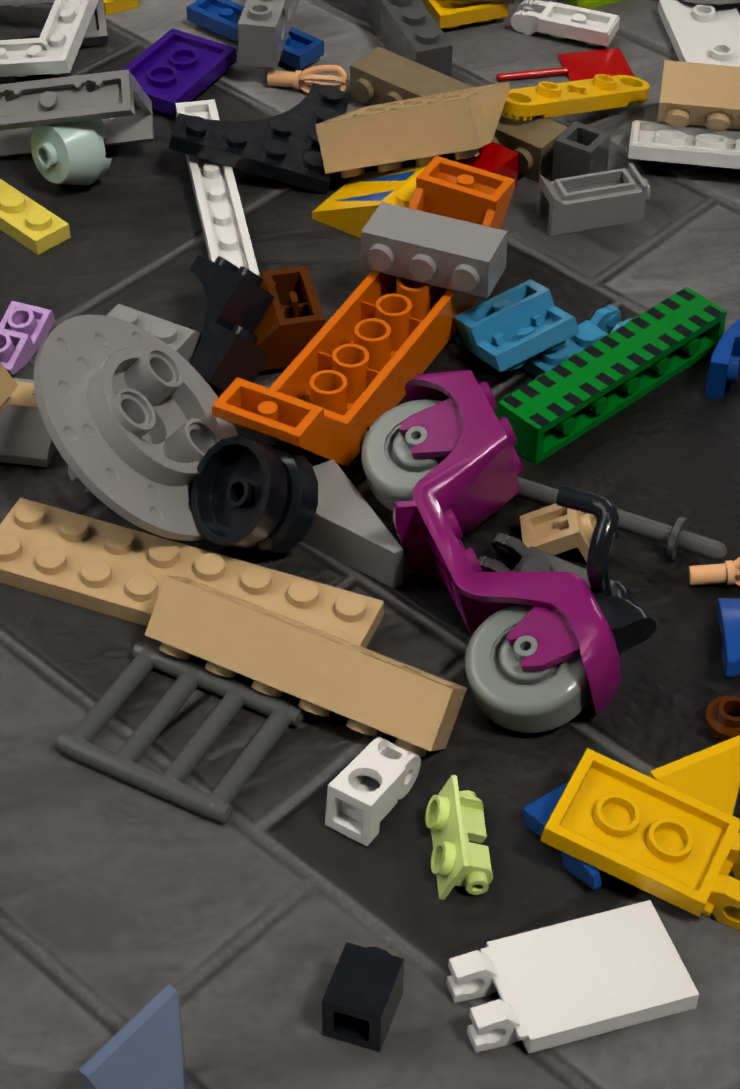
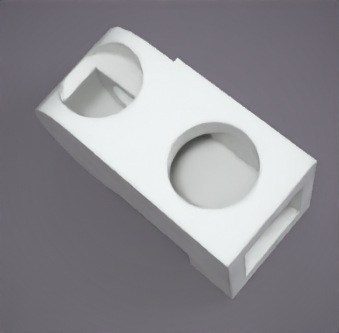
[325,737,421,846]

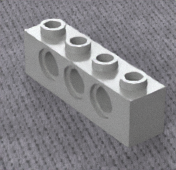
[238,0,300,68]

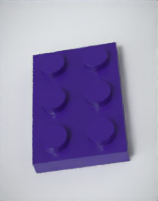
[122,28,237,116]

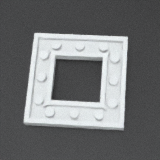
[0,0,99,77]

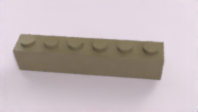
[350,47,568,183]

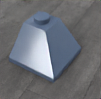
[78,984,186,1089]

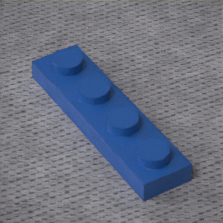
[186,0,324,70]

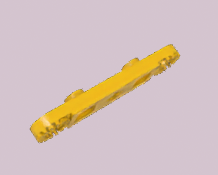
[501,74,650,121]

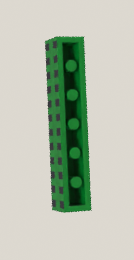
[497,287,727,465]

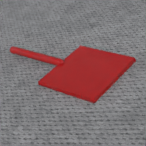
[496,48,635,81]

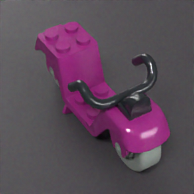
[361,370,657,733]

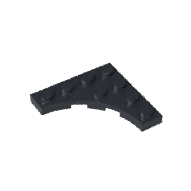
[168,83,350,195]

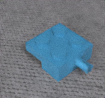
[454,279,580,372]

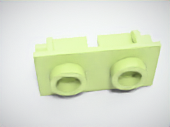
[425,775,493,900]

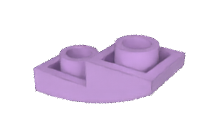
[0,301,56,375]

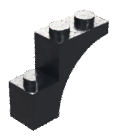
[189,255,274,393]

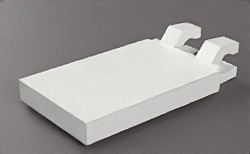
[446,900,700,1054]

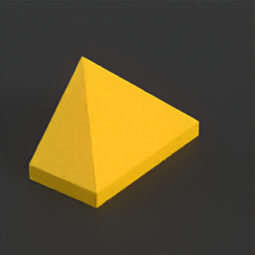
[649,735,740,815]

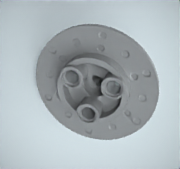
[34,314,238,541]

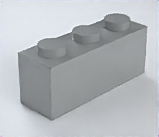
[361,202,508,299]

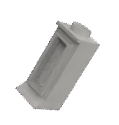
[536,163,650,236]

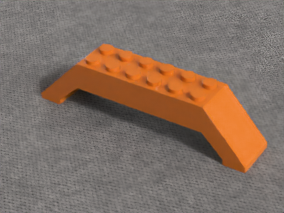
[212,156,515,467]

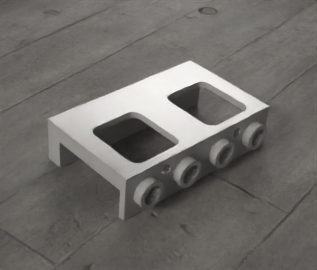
[0,69,154,158]

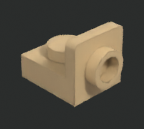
[520,503,597,563]

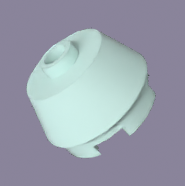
[30,119,112,186]

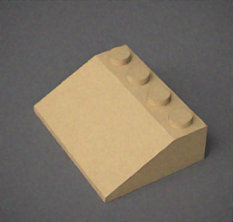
[315,81,510,178]

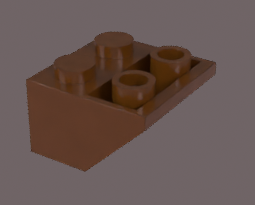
[253,265,325,372]

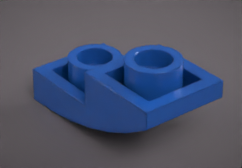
[705,319,740,400]

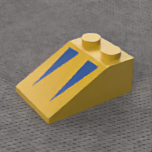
[312,165,427,239]

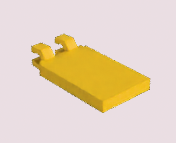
[540,748,740,931]

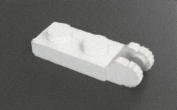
[510,0,620,47]

